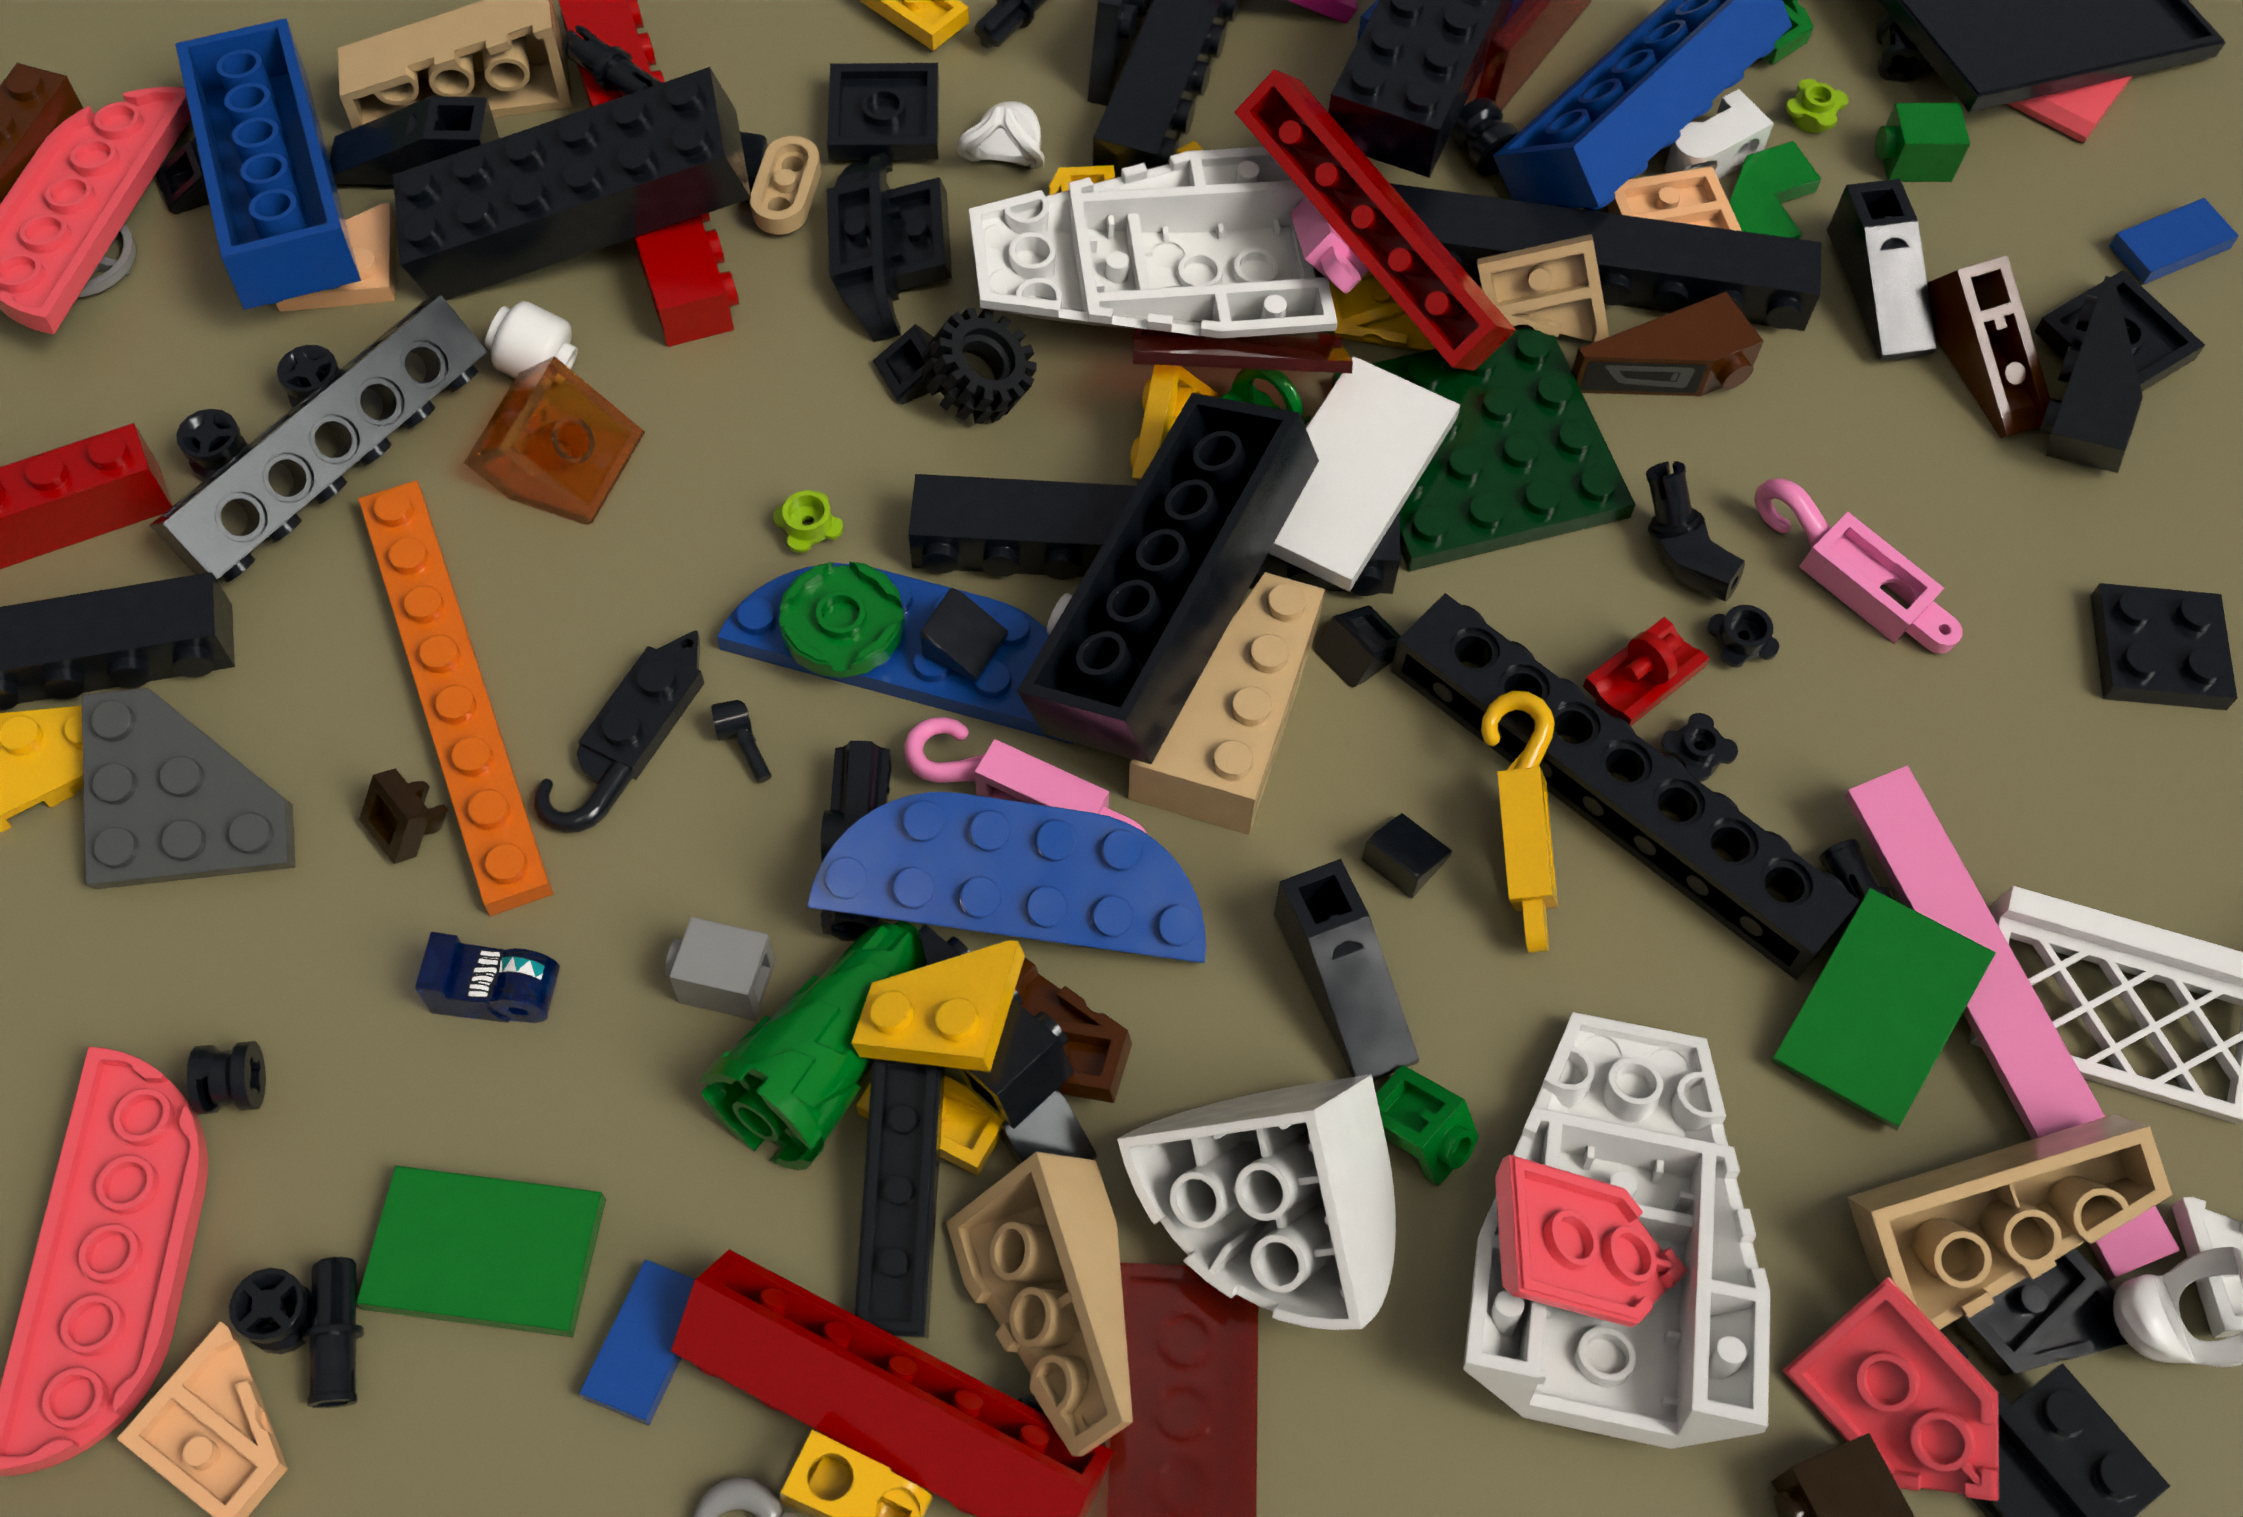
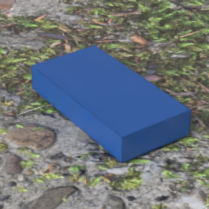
[2109,198,2239,285]
[579,1259,695,1426]

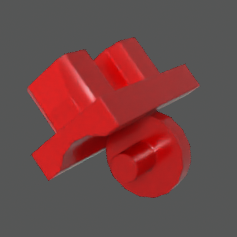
[1582,616,1710,726]

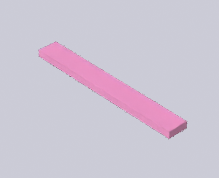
[1845,765,2180,1280]

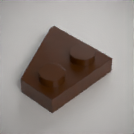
[1015,958,1132,1103]

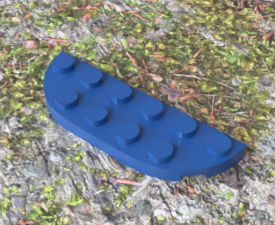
[717,563,1073,744]
[807,792,1206,963]

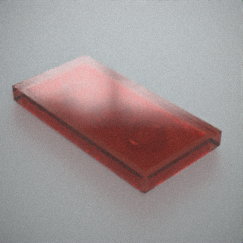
[1476,0,1591,111]
[1107,1263,1258,1517]

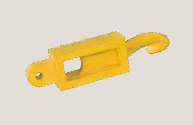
[1481,690,1558,953]

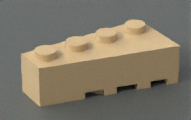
[337,0,573,129]
[1128,572,1325,835]

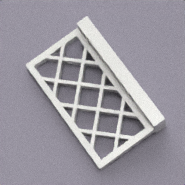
[1968,886,2243,1124]

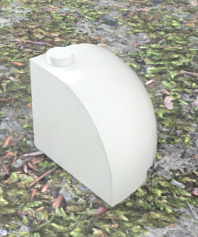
[1117,1074,1396,1330]

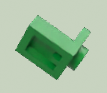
[1376,1064,1479,1186]

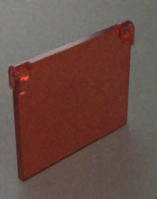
[1132,329,1353,374]

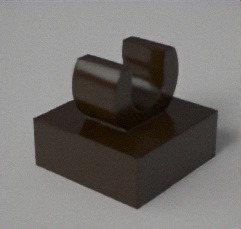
[359,768,448,864]

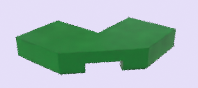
[1729,141,1821,239]

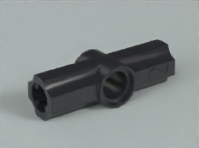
[820,741,892,941]

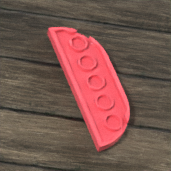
[0,87,191,334]
[0,1046,208,1476]

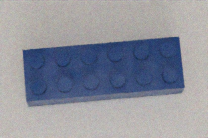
[1493,0,1792,211]
[175,18,361,310]

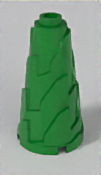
[698,921,927,1170]

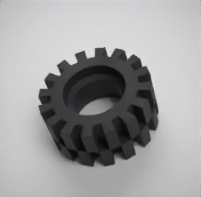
[921,308,1037,424]

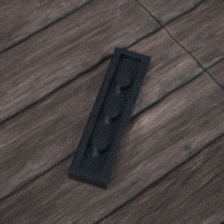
[855,1059,945,1338]

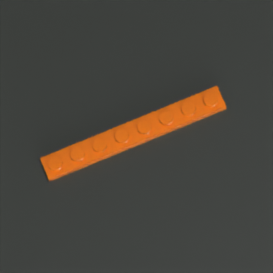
[358,480,554,916]

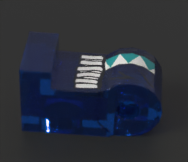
[415,932,560,1023]

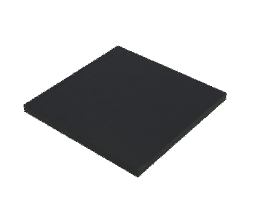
[1878,0,2226,112]

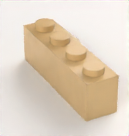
[1847,1114,2172,1330]

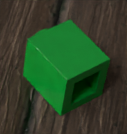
[1875,103,1970,182]

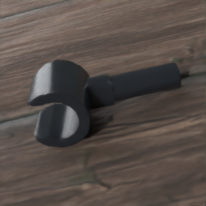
[711,700,772,783]

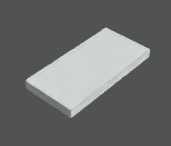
[1269,356,1460,592]

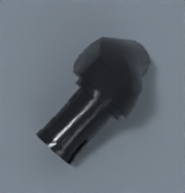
[1646,461,1745,601]

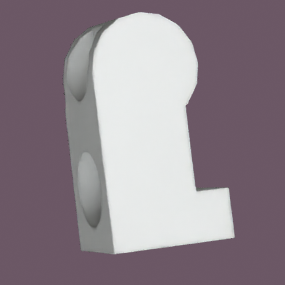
[1665,89,1774,179]

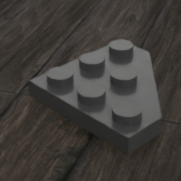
[82,688,295,889]

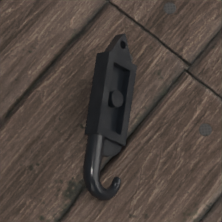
[534,630,704,833]

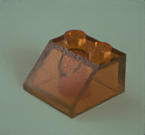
[464,356,645,525]

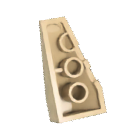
[946,1152,1133,1456]

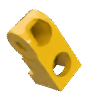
[780,1430,933,1517]

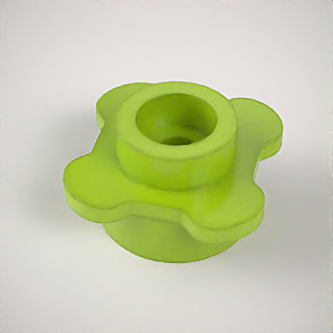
[1786,79,1849,133]
[773,490,844,553]

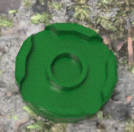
[779,561,905,678]

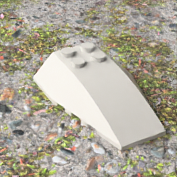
[969,147,1338,339]
[1463,1012,1770,1449]

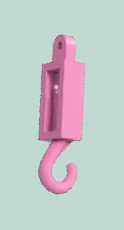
[1290,197,1369,294]
[1754,478,1963,654]
[904,717,1147,834]

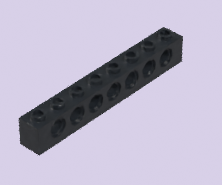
[1391,593,1860,981]

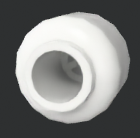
[484,301,578,388]

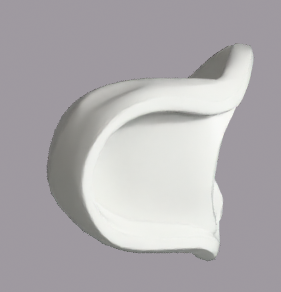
[957,101,1045,168]
[2113,1247,2243,1367]

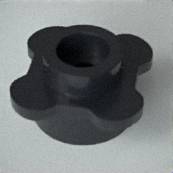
[1707,605,1779,668]
[1661,713,1738,782]

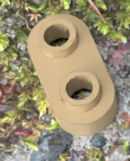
[750,136,821,235]

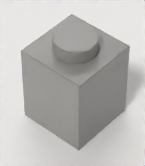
[665,917,776,1021]

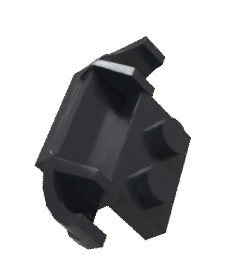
[827,152,952,342]
[1956,1345,2171,1517]

